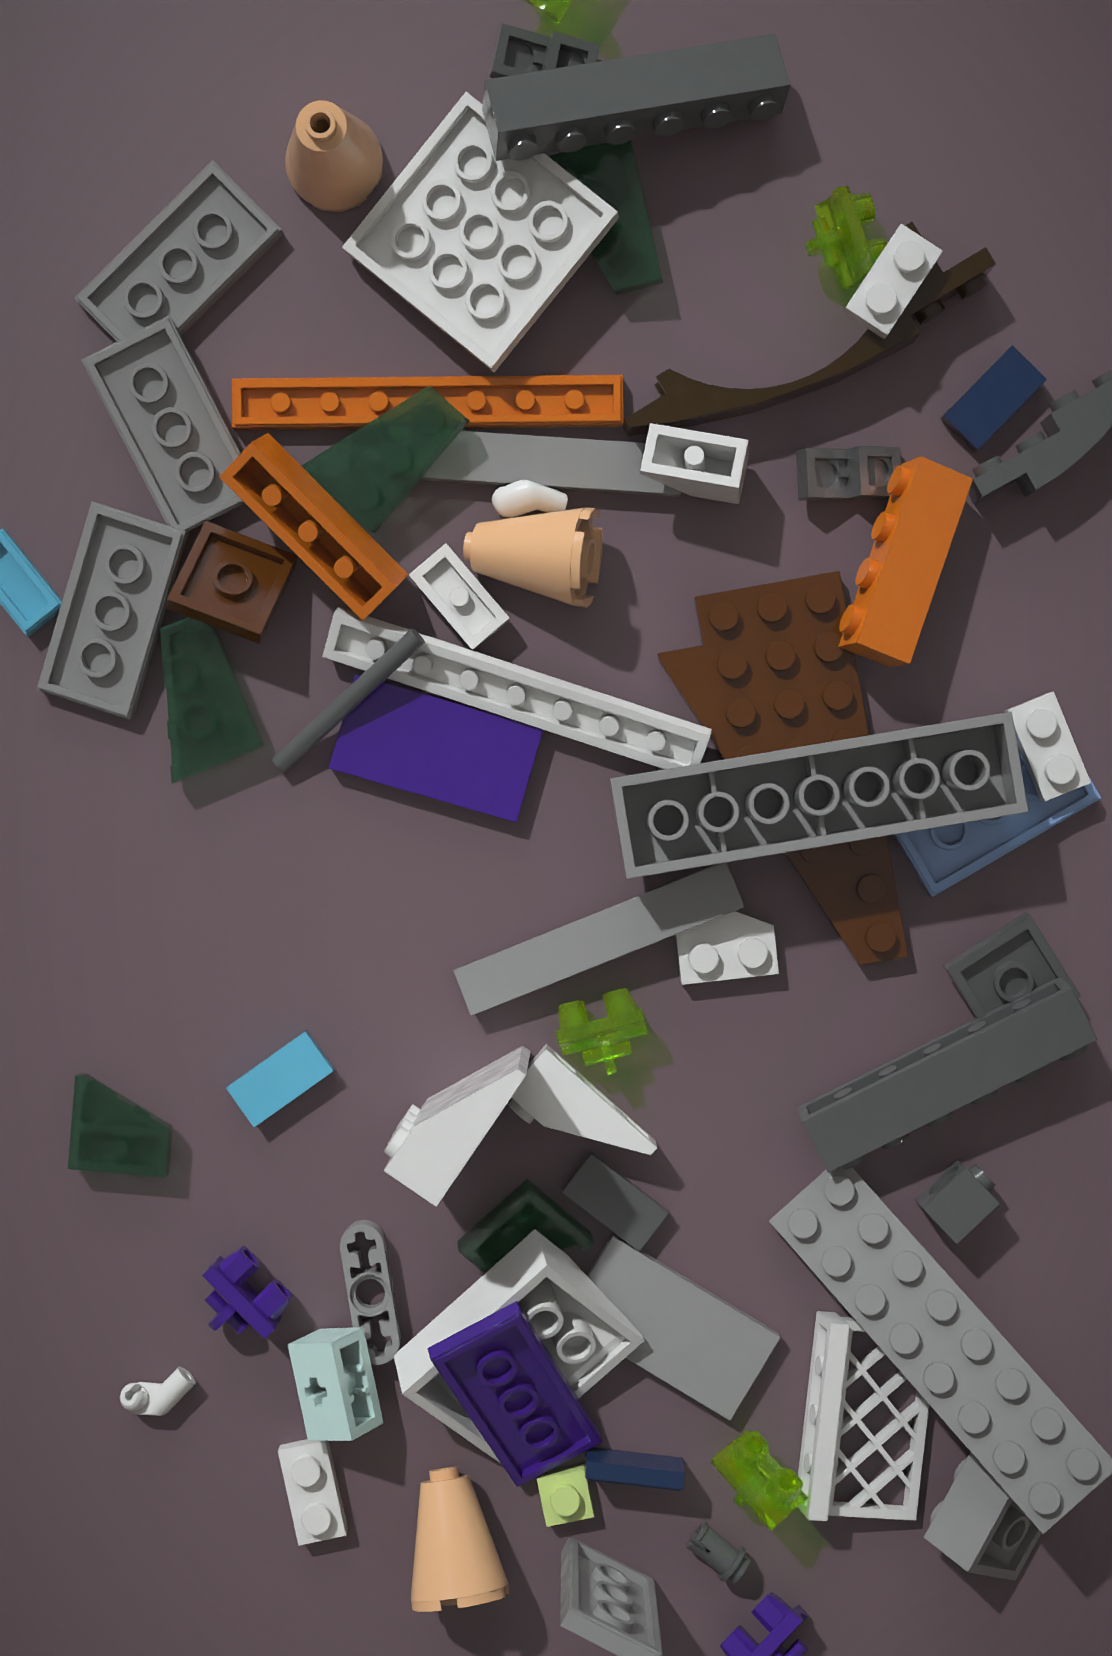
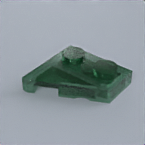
[68,1073,173,1177]
[457,1179,594,1273]

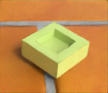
[537,1464,594,1527]

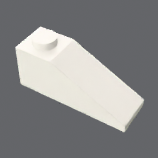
[508,1044,657,1155]

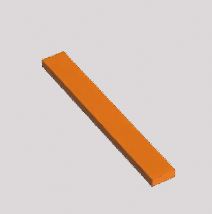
[232,375,623,431]

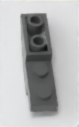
[968,369,1112,504]

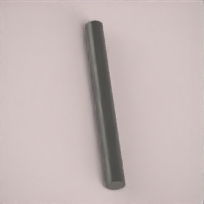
[272,628,425,773]

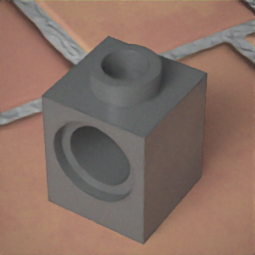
[915,1160,1000,1244]

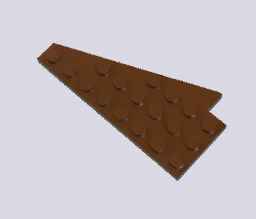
[657,571,908,965]

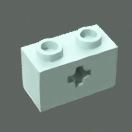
[288,1327,383,1441]

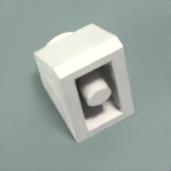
[640,423,749,504]

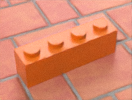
[219,433,409,621]
[838,456,973,668]

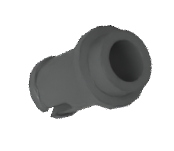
[686,1521,751,1584]

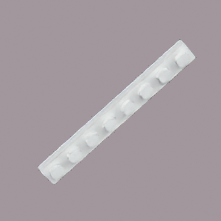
[322,607,712,769]

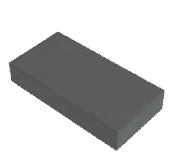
[562,1151,669,1252]

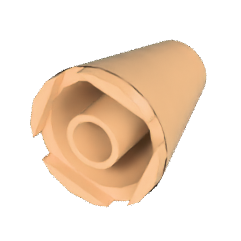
[285,100,383,212]
[463,507,603,608]
[411,1466,509,1612]

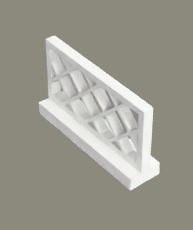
[795,1311,929,1521]

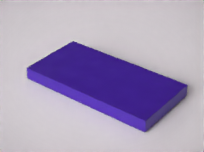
[329,674,543,822]
[427,1301,603,1487]

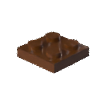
[167,521,297,644]

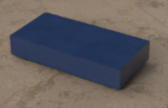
[940,345,1047,452]
[584,1447,685,1491]

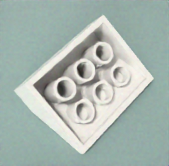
[383,1046,531,1207]
[394,1229,644,1463]

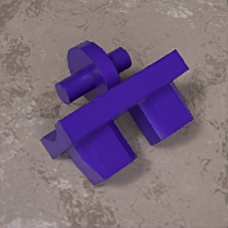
[202,1245,293,1339]
[720,1592,809,1656]

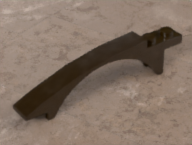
[623,221,996,436]

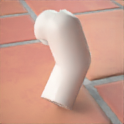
[492,479,568,518]
[120,1366,196,1416]

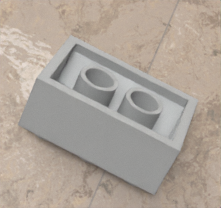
[924,1452,1041,1581]

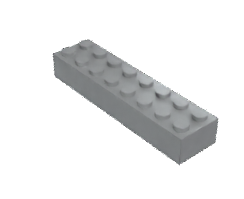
[609,712,1028,879]

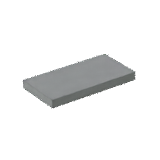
[74,160,284,341]
[81,316,245,532]
[37,501,189,720]
[587,1233,781,1420]
[560,1537,663,1656]

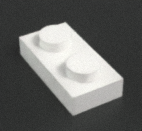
[843,224,943,339]
[409,543,510,651]
[1004,691,1091,802]
[278,1439,348,1546]

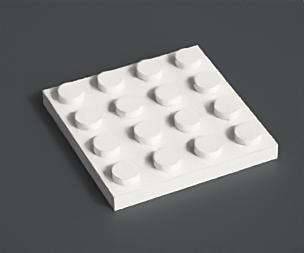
[342,92,619,372]

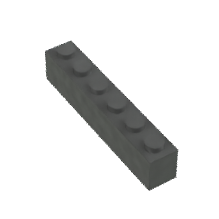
[482,34,791,161]
[796,977,1098,1173]

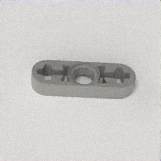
[340,1220,402,1365]

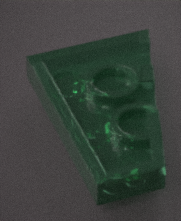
[160,617,265,784]

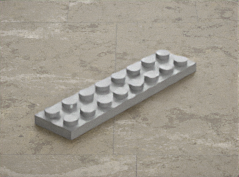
[769,1168,1112,1534]

